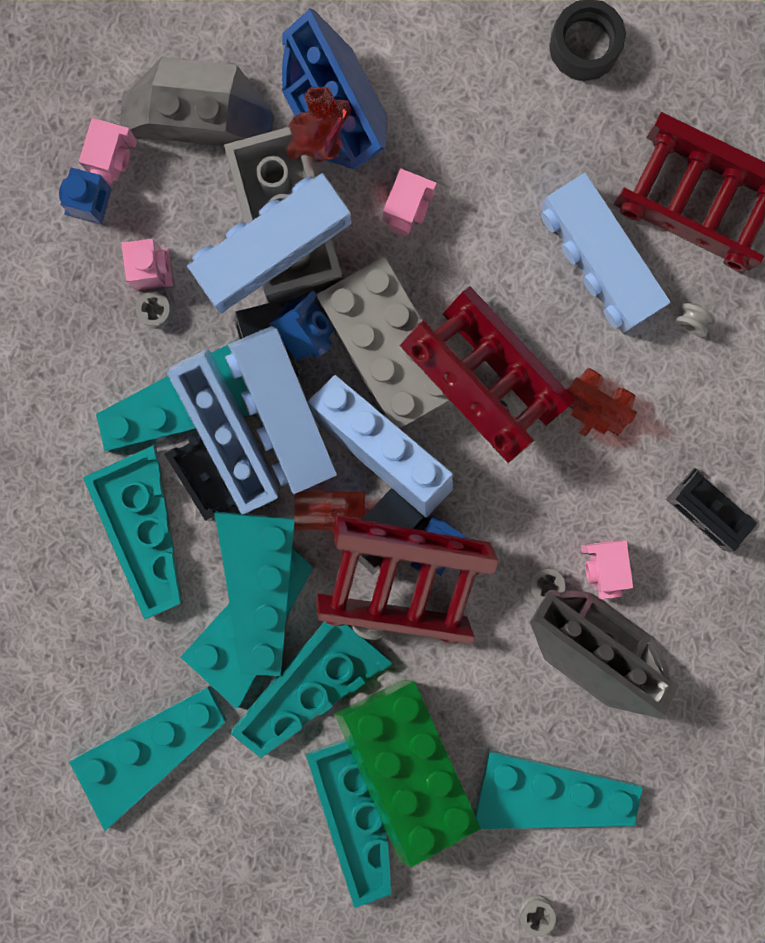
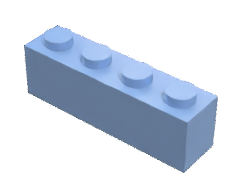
[187,173,352,314]
[541,173,671,334]
[225,326,337,494]
[167,349,279,515]
[308,375,453,518]

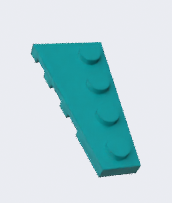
[96,340,256,452]
[82,445,183,620]
[214,512,294,676]
[180,547,314,710]
[231,621,393,758]
[69,686,227,831]
[305,739,392,909]
[475,750,643,829]

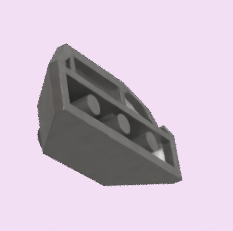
[119,57,273,146]
[530,590,679,718]

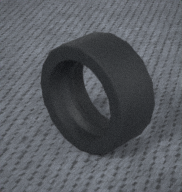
[549,0,626,81]

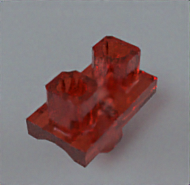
[286,87,351,162]
[566,368,637,436]
[294,491,365,530]

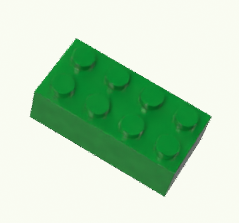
[334,680,481,868]

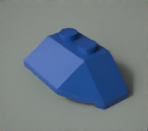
[282,9,387,169]

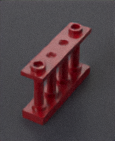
[613,112,765,271]
[399,286,575,463]
[316,516,499,644]

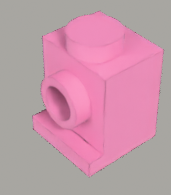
[79,118,137,185]
[383,168,436,236]
[122,239,174,291]
[581,540,633,599]

